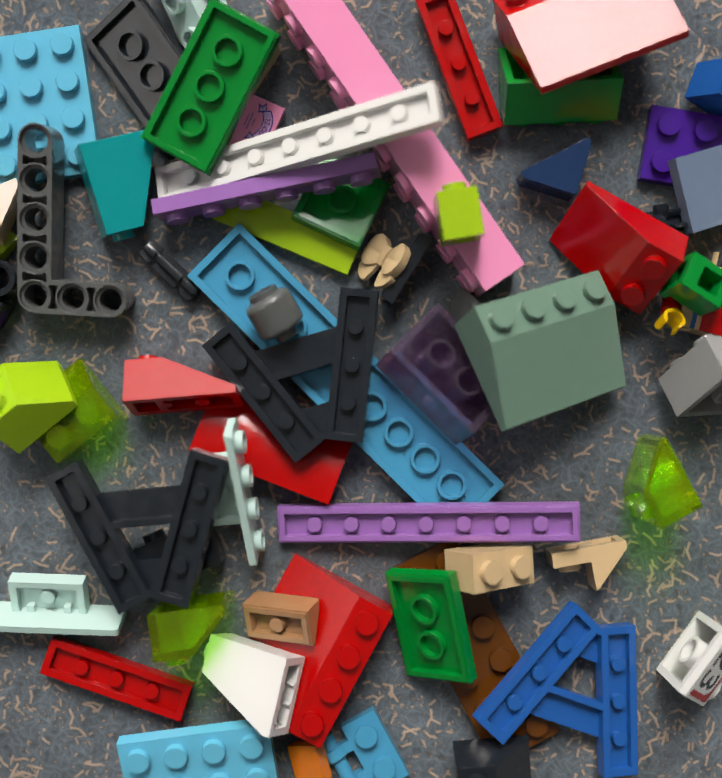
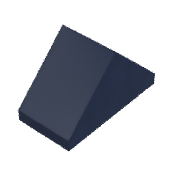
[516,137,592,201]

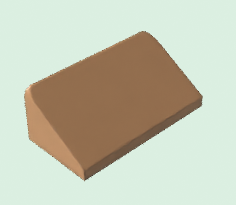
[242,591,319,646]

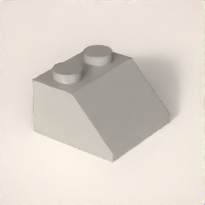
[658,334,722,417]

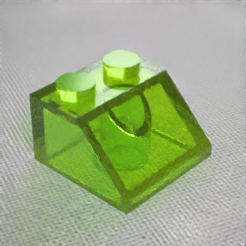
[38,358,127,464]
[623,433,703,529]
[147,590,236,666]

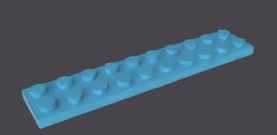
[187,223,505,503]

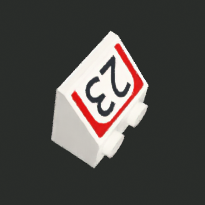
[656,611,722,706]

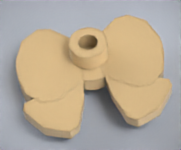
[358,233,411,289]

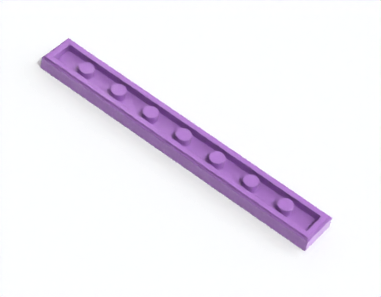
[277,501,581,543]

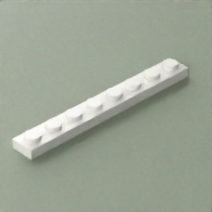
[154,81,445,198]

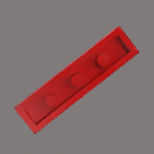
[415,0,503,142]
[40,634,195,722]

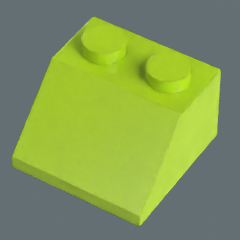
[0,361,78,454]

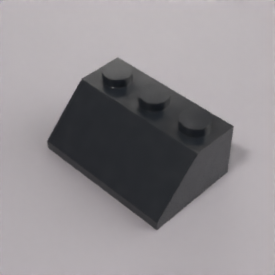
[453,735,531,778]

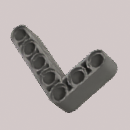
[17,122,136,318]

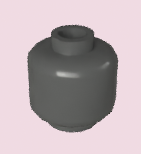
[246,284,303,343]

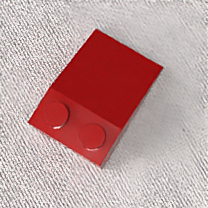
[549,180,689,315]

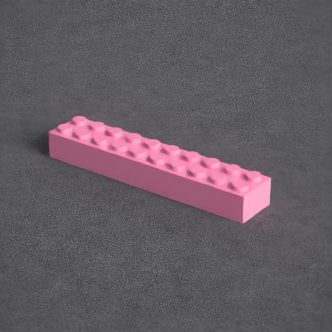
[266,0,524,298]

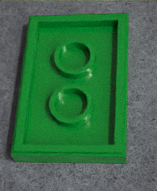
[385,567,477,684]

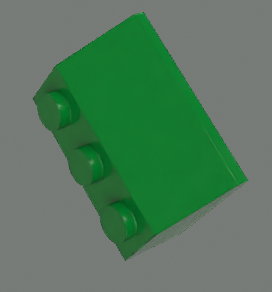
[497,48,624,127]

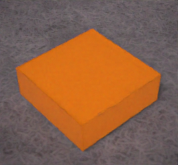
[287,740,332,778]

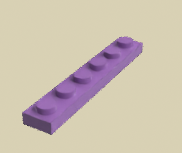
[151,152,381,225]

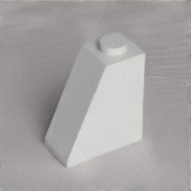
[202,633,305,738]

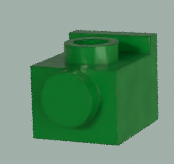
[659,251,722,316]

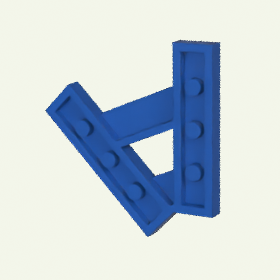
[472,601,638,778]

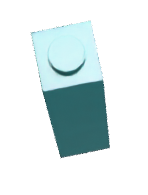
[74,130,154,242]

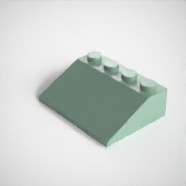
[454,270,626,432]

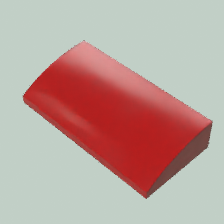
[189,397,352,505]

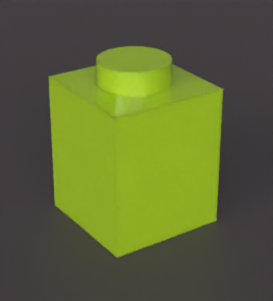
[434,181,485,247]

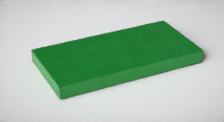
[140,0,282,176]

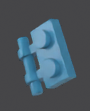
[324,706,409,778]

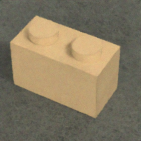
[444,542,534,594]

